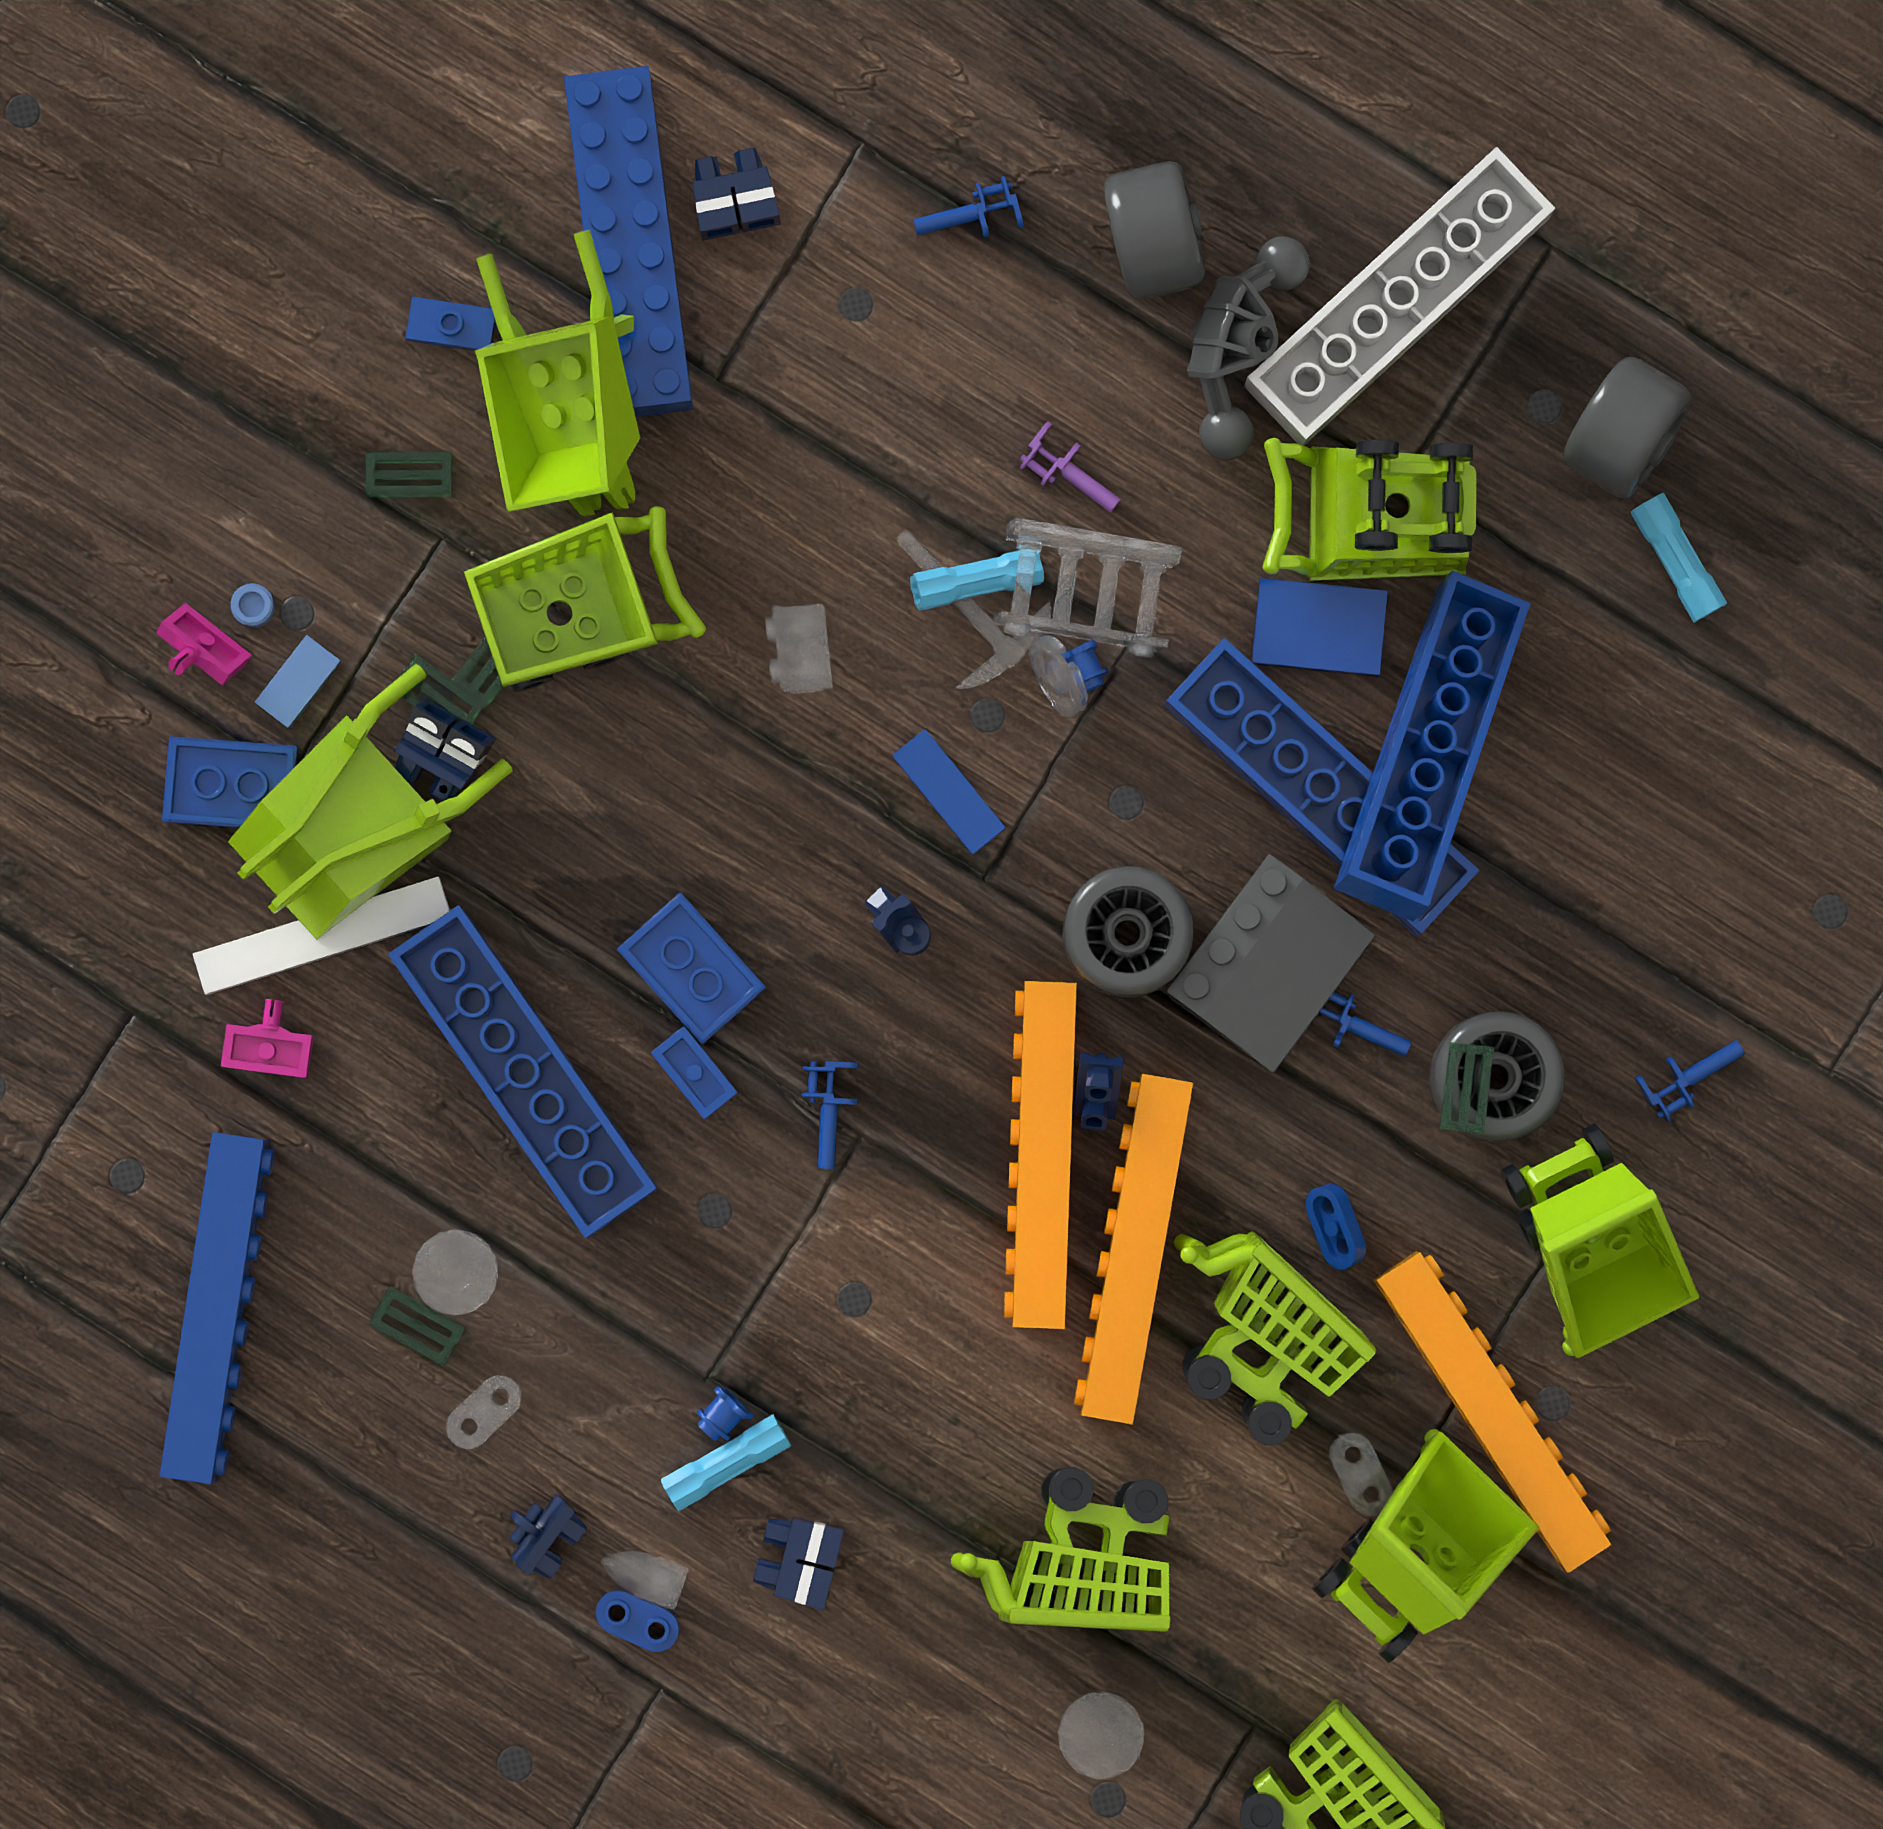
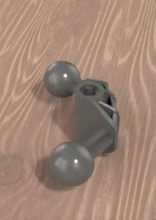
[1187,236,1310,460]

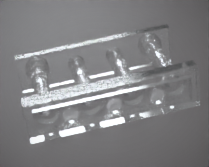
[993,518,1182,657]

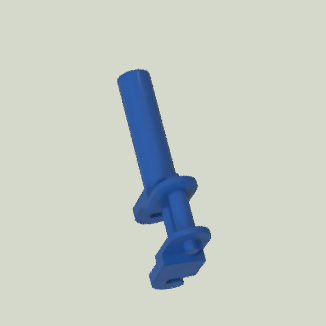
[913,176,1024,238]
[1304,992,1411,1057]
[1634,1040,1745,1123]
[801,1061,859,1169]

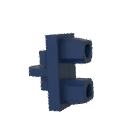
[864,886,932,956]
[1072,1053,1124,1131]
[510,1494,587,1578]

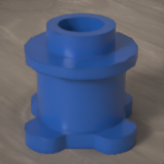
[1056,640,1109,694]
[697,1385,754,1441]

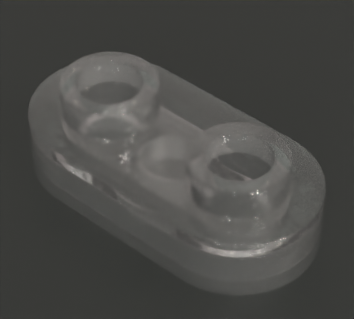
[446,1375,523,1449]
[1329,1432,1393,1516]

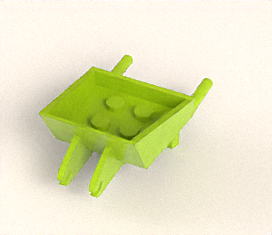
[475,229,640,517]
[228,664,513,940]

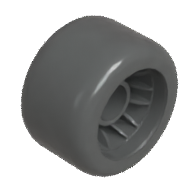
[1104,161,1206,300]
[1563,357,1692,498]
[1062,866,1194,998]
[1430,1011,1565,1142]

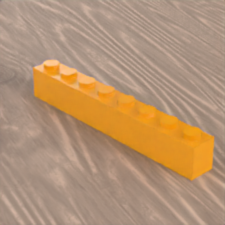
[1004,981,1077,1329]
[1074,1074,1193,1425]
[1373,1252,1611,1573]

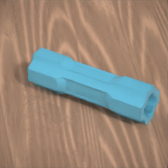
[1630,493,1727,623]
[910,547,1044,611]
[661,1414,792,1512]

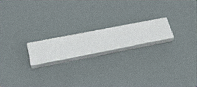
[193,876,450,995]

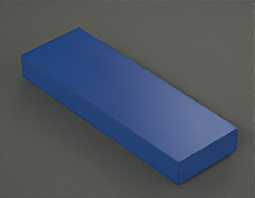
[892,729,1006,856]

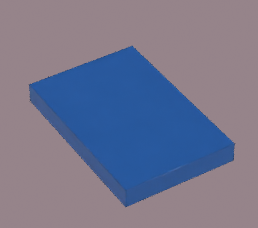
[1252,578,1388,677]
[162,736,299,828]
[617,892,766,1045]

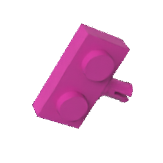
[156,603,252,686]
[221,999,314,1078]

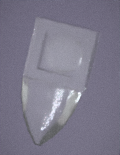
[601,1551,690,1610]

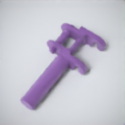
[1020,421,1121,513]

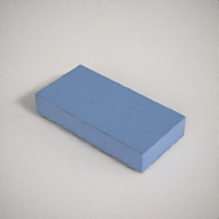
[255,635,342,729]

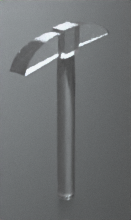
[897,530,1052,689]

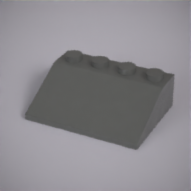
[1166,854,1375,1074]

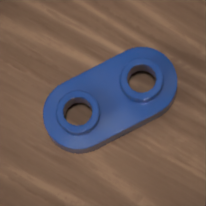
[1306,1183,1366,1270]
[596,1589,680,1652]

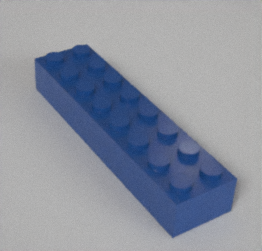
[564,66,694,417]
[1334,570,1531,922]
[1164,638,1480,937]
[388,905,659,1238]

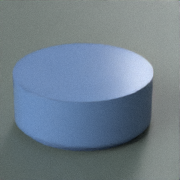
[231,583,275,628]

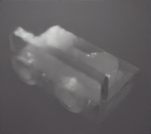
[765,603,833,695]

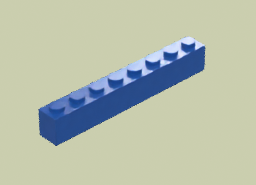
[159,1132,275,1484]

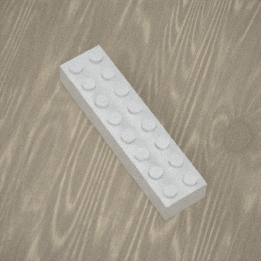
[1244,147,1555,445]

